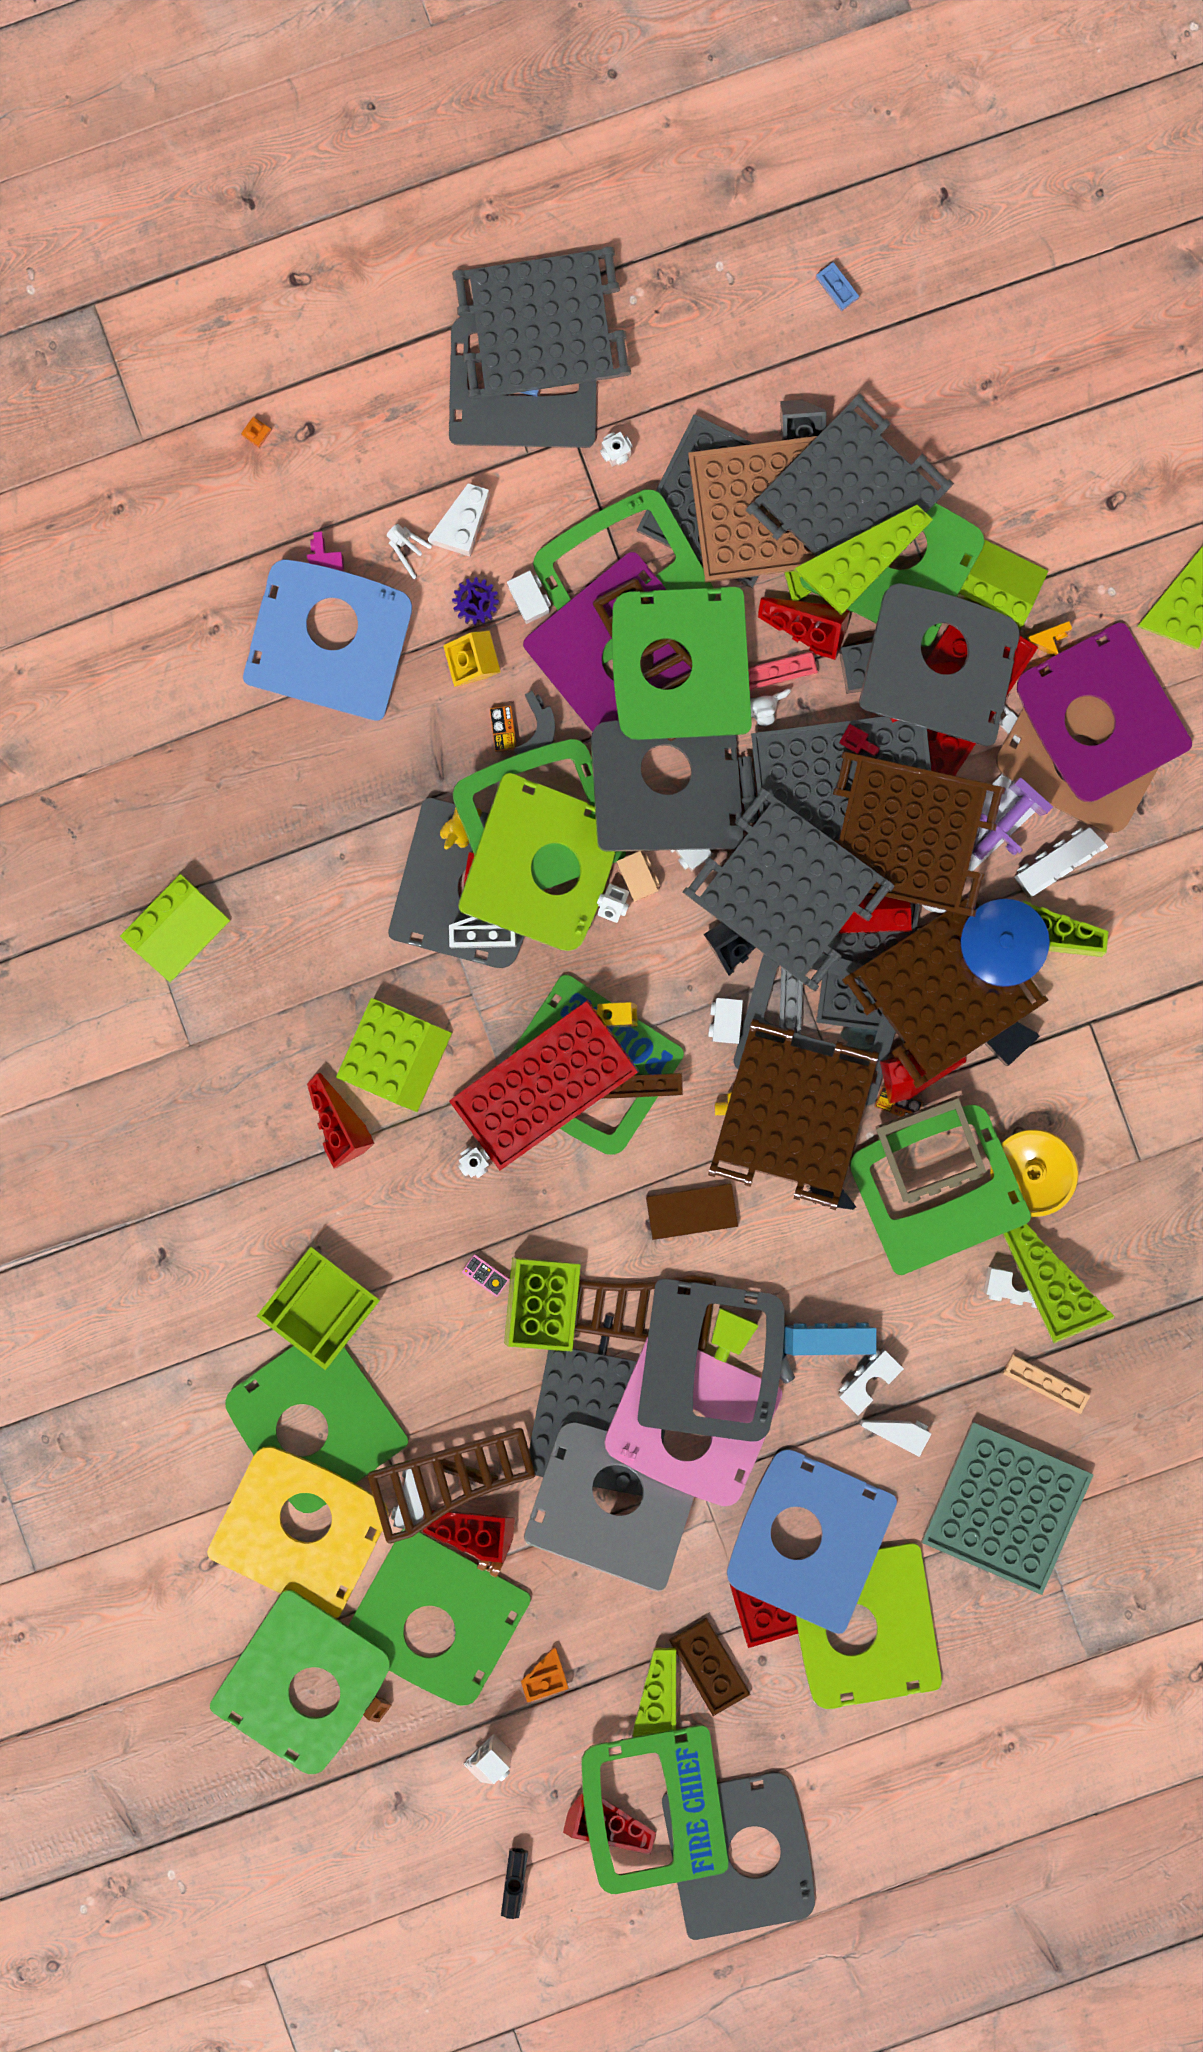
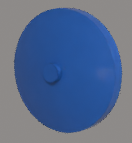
[961,899,1049,987]

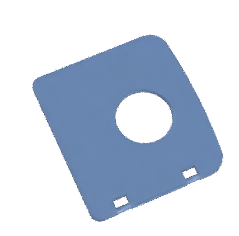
[243,559,412,721]
[727,1450,897,1634]

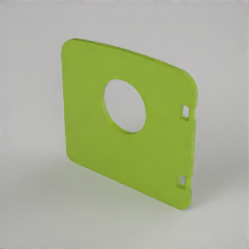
[458,773,615,951]
[796,1543,942,1709]

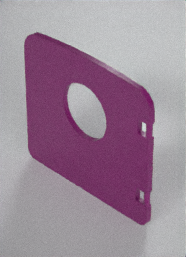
[523,552,692,732]
[1017,623,1192,802]

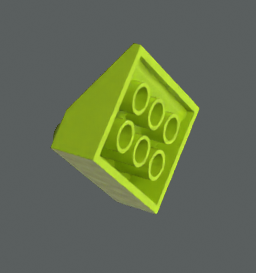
[957,539,1048,629]
[120,874,231,983]
[504,1257,581,1351]

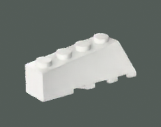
[1014,827,1108,898]

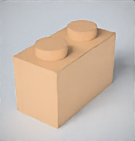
[617,851,660,902]

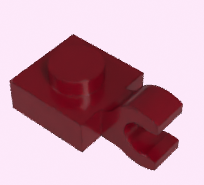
[839,724,880,756]

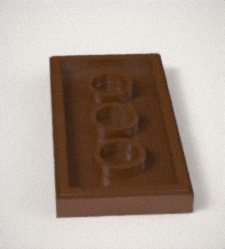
[646,1184,738,1240]
[669,1617,751,1716]

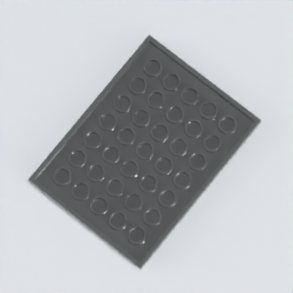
[751,716,931,841]

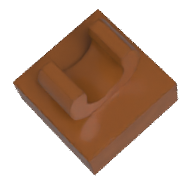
[363,1696,392,1723]

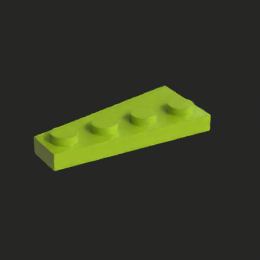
[632,1648,676,1737]

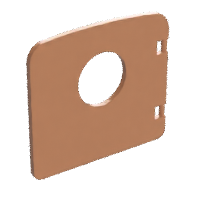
[996,666,1159,833]

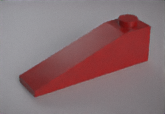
[758,597,850,660]
[838,894,912,934]
[880,1054,966,1104]
[307,1073,375,1168]
[423,1510,515,1563]
[563,1793,656,1855]

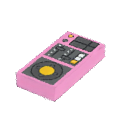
[462,1254,510,1297]

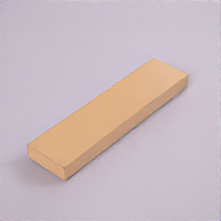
[1003,1354,1090,1414]

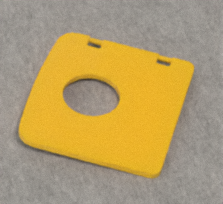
[207,1446,389,1618]

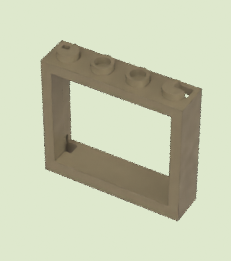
[875,1096,986,1203]

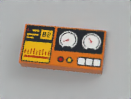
[490,706,517,752]
[874,1087,923,1117]

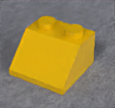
[443,631,501,687]

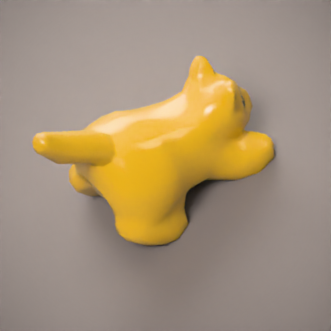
[440,807,482,849]

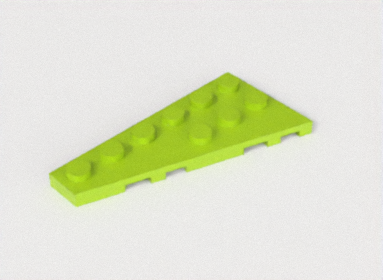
[794,505,933,615]
[1137,546,1203,649]
[1003,1224,1115,1344]

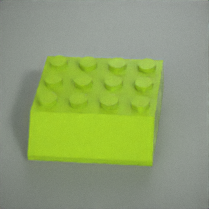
[336,998,452,1112]
[256,1247,380,1370]

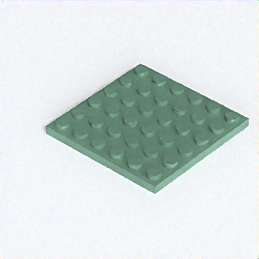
[921,1422,1093,1595]

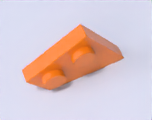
[521,1648,569,1703]

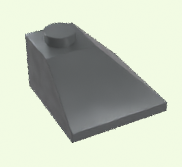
[780,400,826,441]

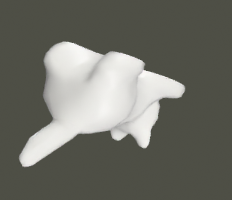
[750,689,791,727]

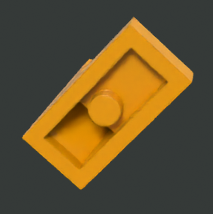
[1026,621,1072,656]

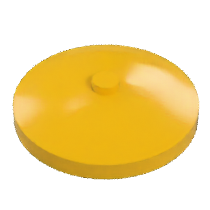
[990,1129,1079,1217]

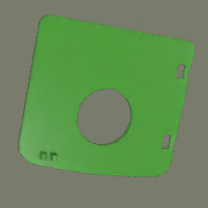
[800,503,984,647]
[612,587,752,740]
[225,1346,408,1513]
[348,1529,531,1706]
[210,1589,390,1774]

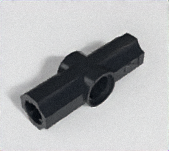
[501,1847,528,1919]

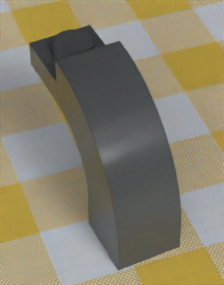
[514,691,555,755]

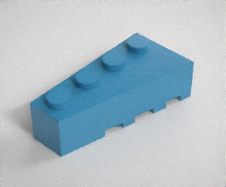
[783,1322,876,1356]

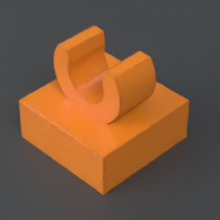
[241,417,272,448]

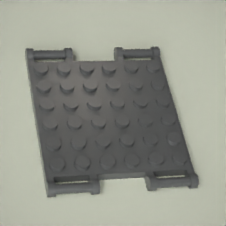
[452,247,631,399]
[745,393,954,557]
[682,788,895,991]

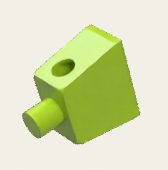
[711,1307,758,1363]

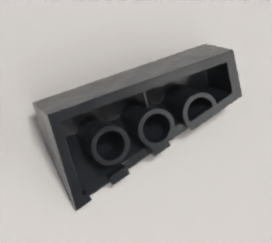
[703,923,756,976]

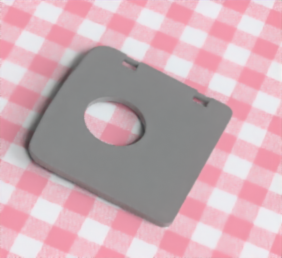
[524,1423,694,1592]

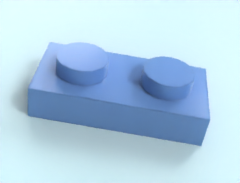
[816,262,859,312]

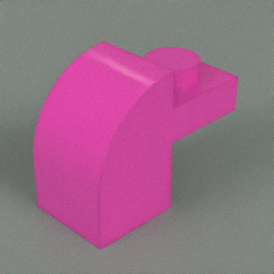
[307,532,344,572]

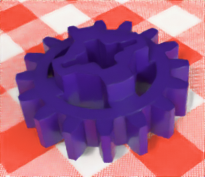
[452,577,499,626]

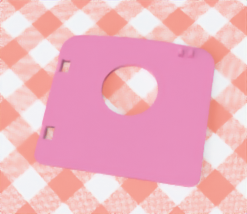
[604,1337,782,1506]

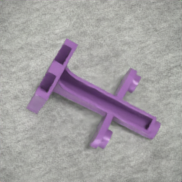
[972,777,1053,860]

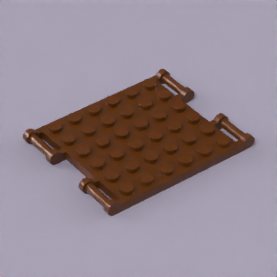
[832,752,1006,917]
[842,898,1049,1088]
[708,1018,879,1210]

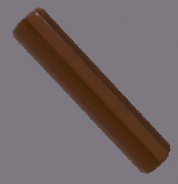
[441,1459,498,1485]

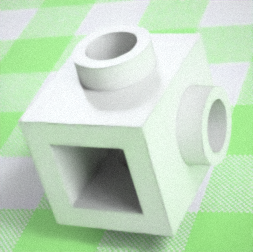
[600,432,633,467]
[597,884,630,923]
[458,1146,490,1178]

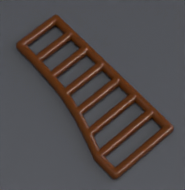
[593,579,692,741]
[574,1275,716,1351]
[367,1428,536,1544]

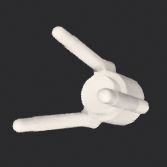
[387,524,432,579]

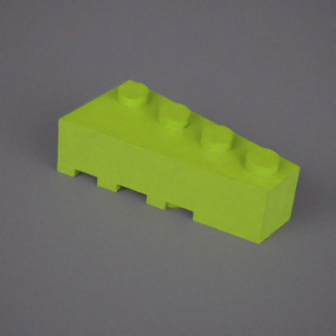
[1022,900,1108,957]

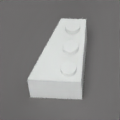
[428,483,490,557]
[449,917,516,948]
[463,1734,512,1784]

